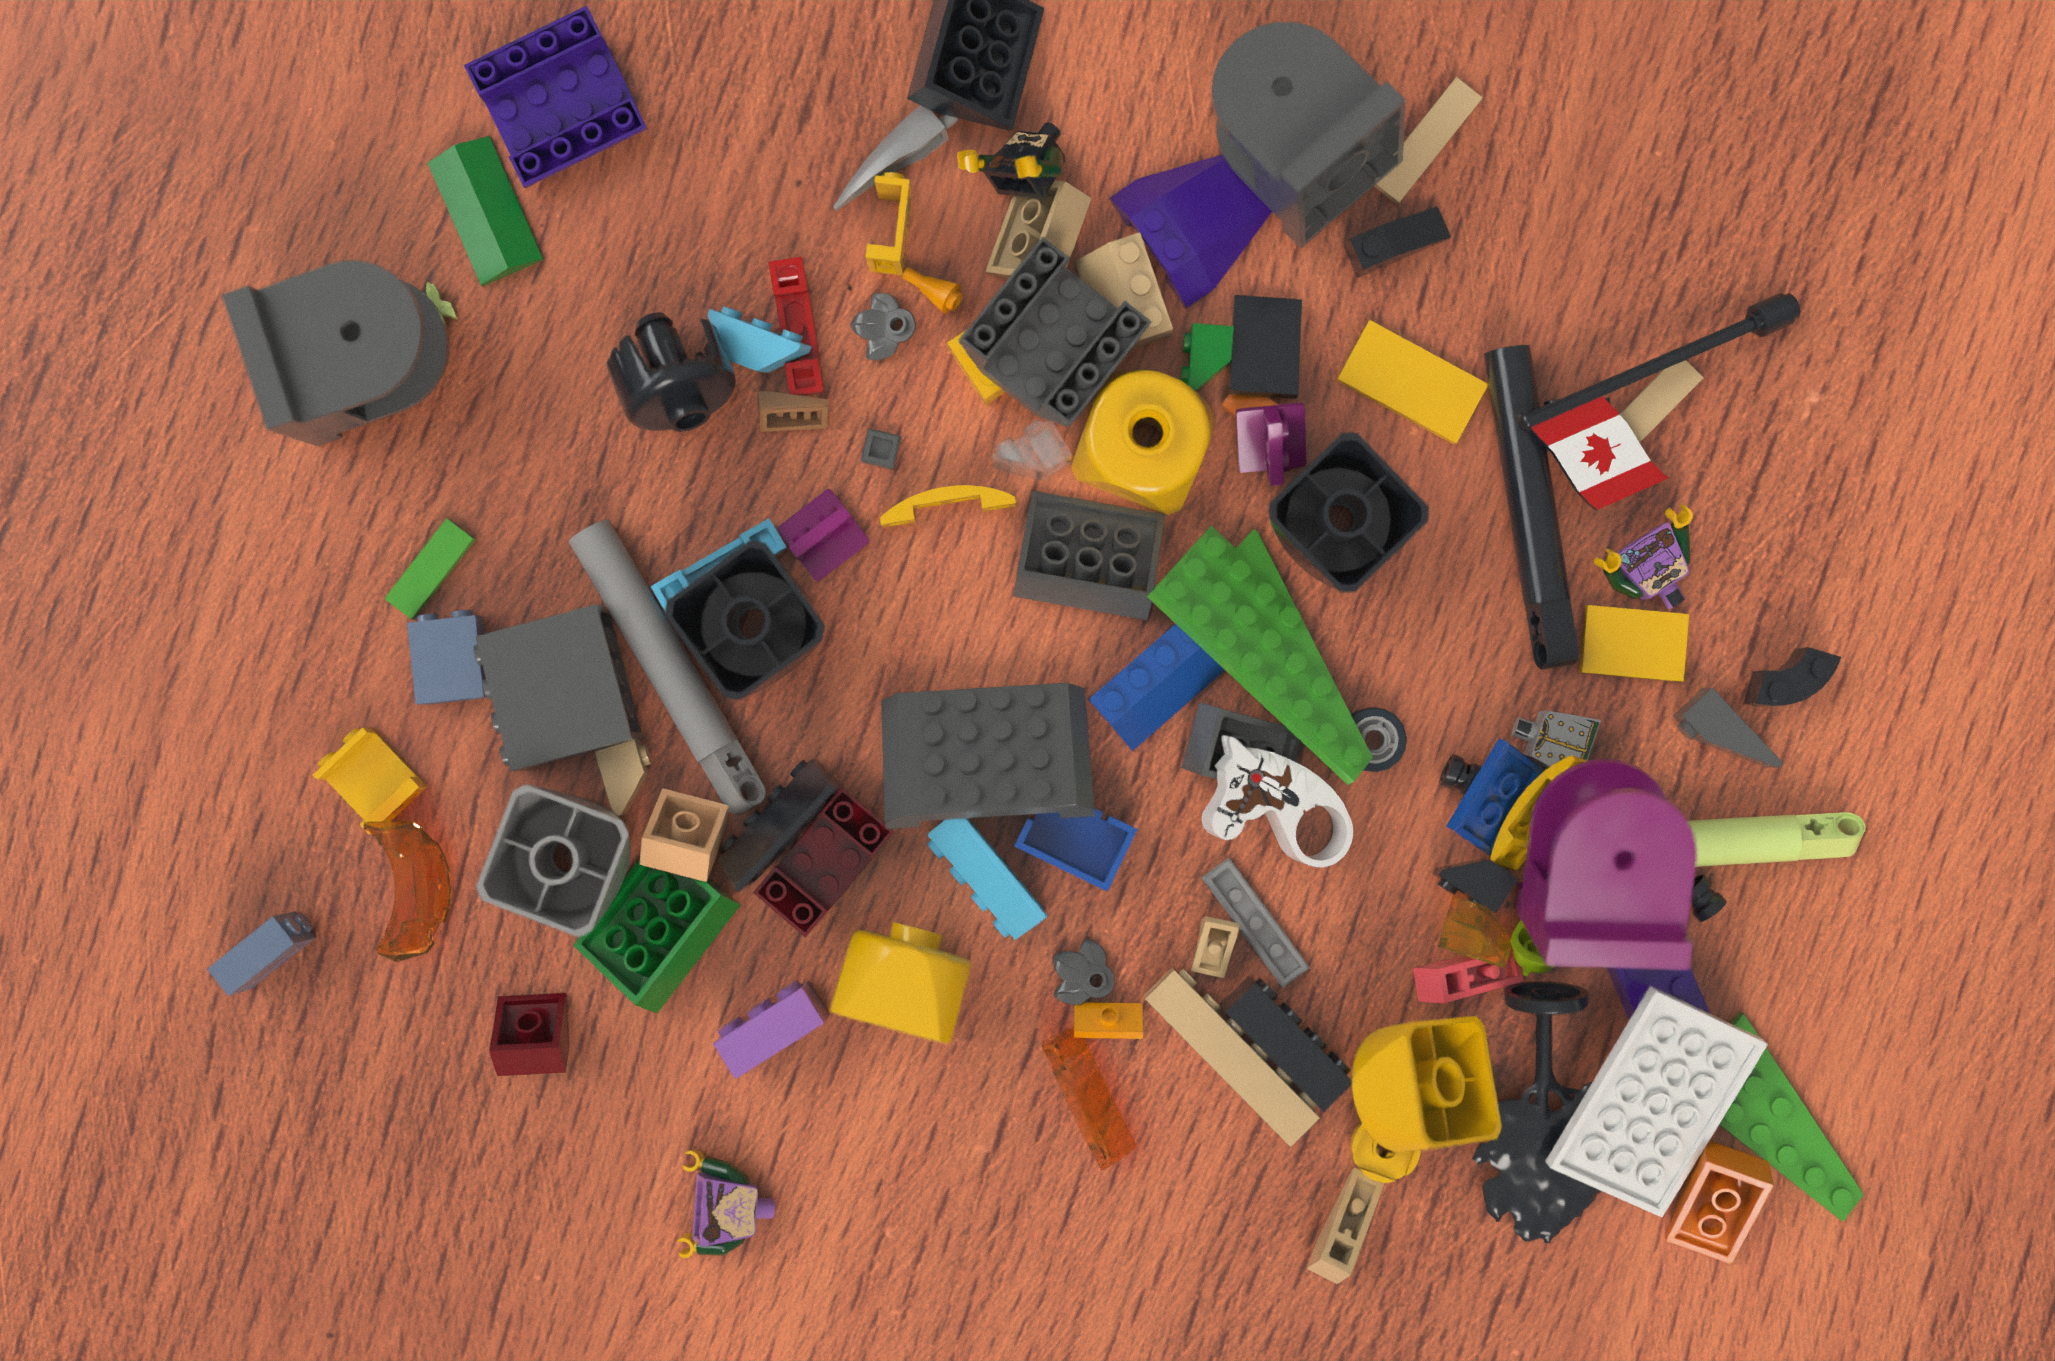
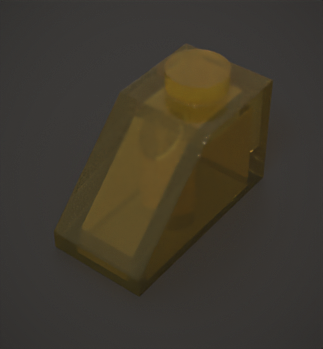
[1438,896,1512,968]

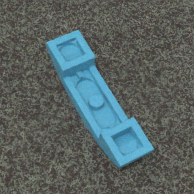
[650,518,787,611]

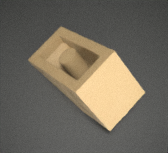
[595,740,652,817]

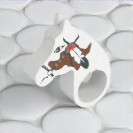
[1202,735,1353,867]

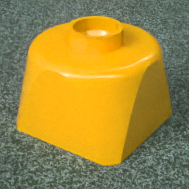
[1071,370,1216,515]
[830,922,971,1044]
[1352,1016,1502,1152]

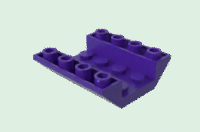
[464,6,647,188]

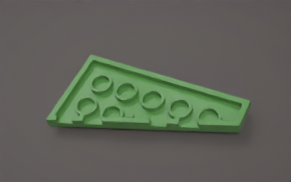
[1719,1012,1864,1221]

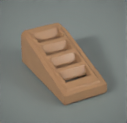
[758,391,828,432]

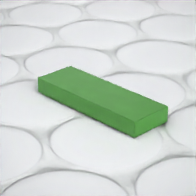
[384,518,476,620]

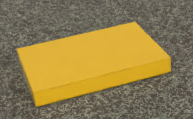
[1579,605,1689,682]

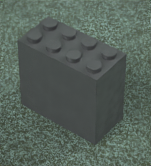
[473,604,644,771]

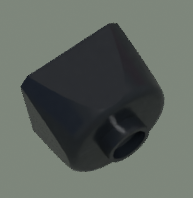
[1269,433,1429,592]
[665,540,825,700]

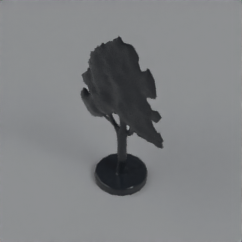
[1472,981,1602,1243]

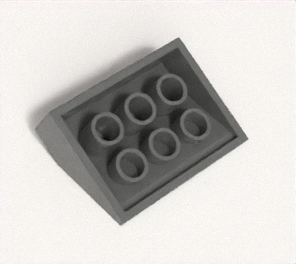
[1013,491,1165,620]

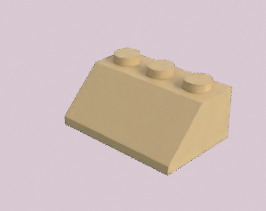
[985,181,1092,280]
[1074,232,1173,350]

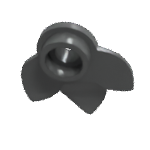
[850,293,916,361]
[1052,939,1115,1005]

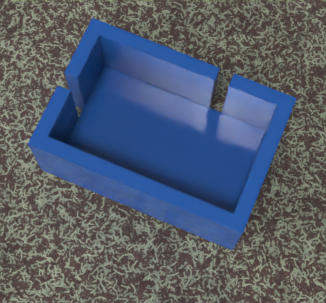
[1014,808,1138,892]

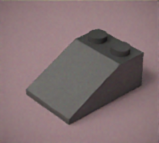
[1181,702,1301,779]

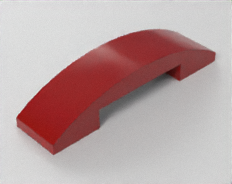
[768,257,824,396]

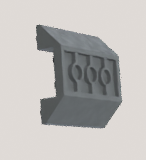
[959,237,1152,427]

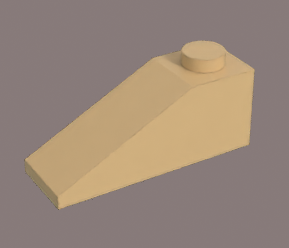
[1306,1168,1385,1284]

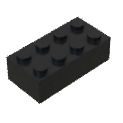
[1220,976,1352,1112]

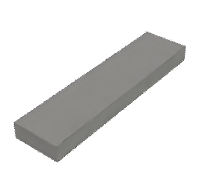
[1201,858,1310,988]

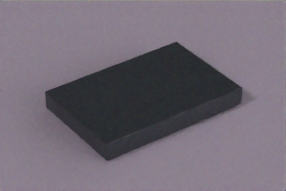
[1229,295,1302,399]

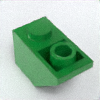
[1180,323,1234,392]

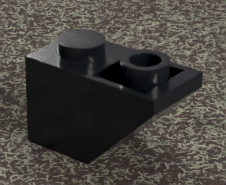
[1432,858,1518,914]

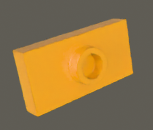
[1074,1002,1143,1039]

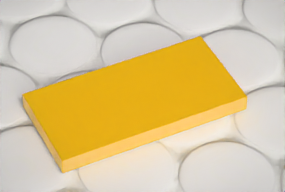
[1336,320,1488,445]

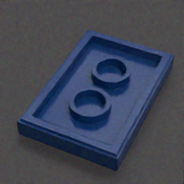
[1446,738,1545,856]

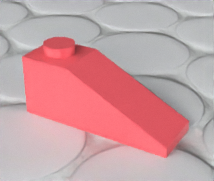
[1413,948,1524,1003]

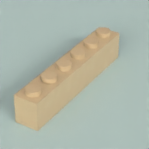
[1143,967,1320,1147]

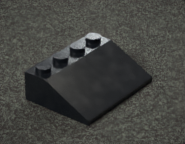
[907,0,1045,131]
[717,759,844,892]

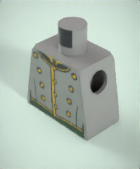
[1511,710,1601,769]

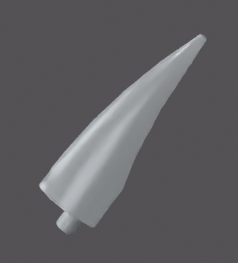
[833,105,958,212]

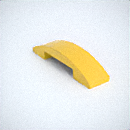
[880,485,1016,528]
[1490,755,1587,870]

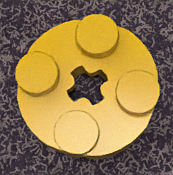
[1350,1121,1421,1183]

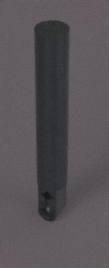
[1484,345,1579,670]

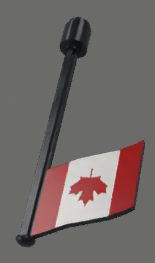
[1517,293,1801,510]

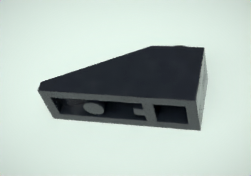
[1344,206,1451,278]

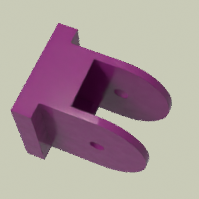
[1514,759,1697,970]

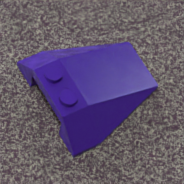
[1109,155,1272,309]

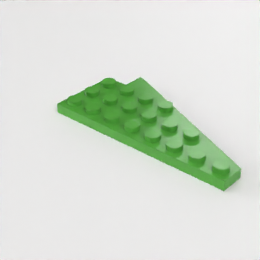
[1147,526,1373,785]

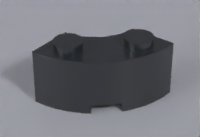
[1743,647,1841,707]

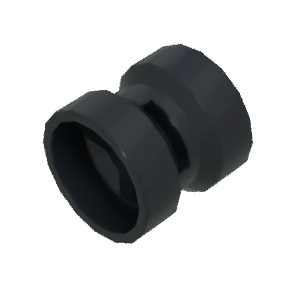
[1439,754,1482,795]
[1690,874,1727,922]

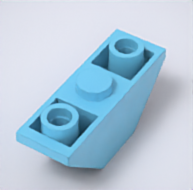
[707,306,812,373]

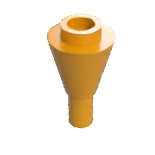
[902,267,963,314]

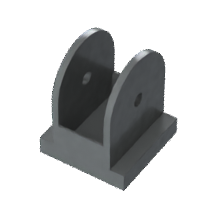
[1212,22,1406,248]
[222,261,449,446]

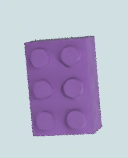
[713,980,830,1079]

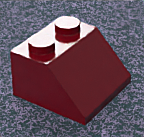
[489,993,570,1076]

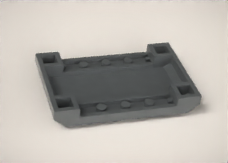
[881,683,1094,829]

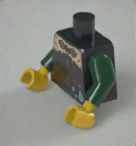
[957,122,1065,199]

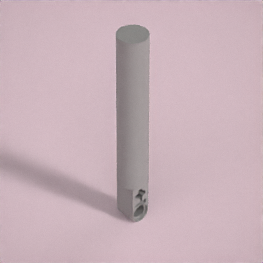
[568,519,766,815]

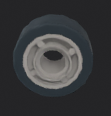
[1351,707,1407,772]

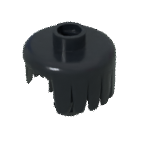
[607,312,736,432]

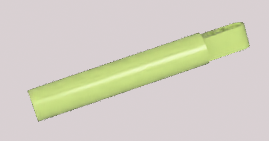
[1687,812,1866,867]

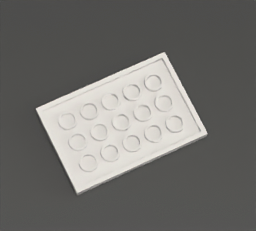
[1545,986,1768,1217]

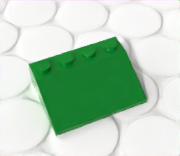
[573,859,741,1013]

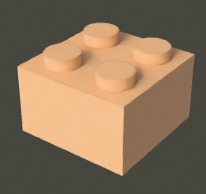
[640,788,729,882]

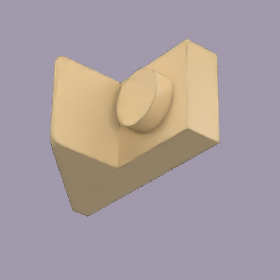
[1191,916,1240,978]

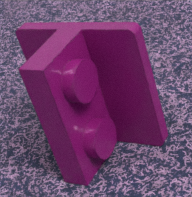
[1236,403,1306,486]
[777,489,870,582]

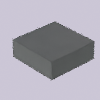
[861,428,902,470]

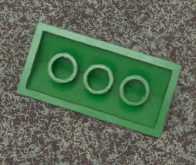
[428,136,544,287]

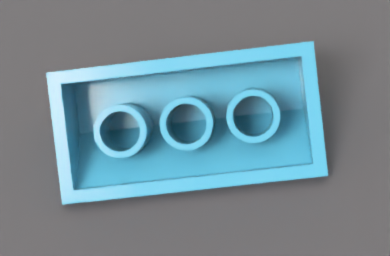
[927,818,1047,940]

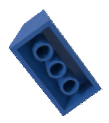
[1088,624,1225,751]

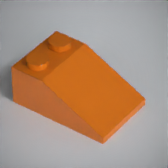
[1665,1140,1774,1264]

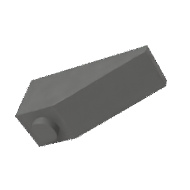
[1673,688,1783,768]

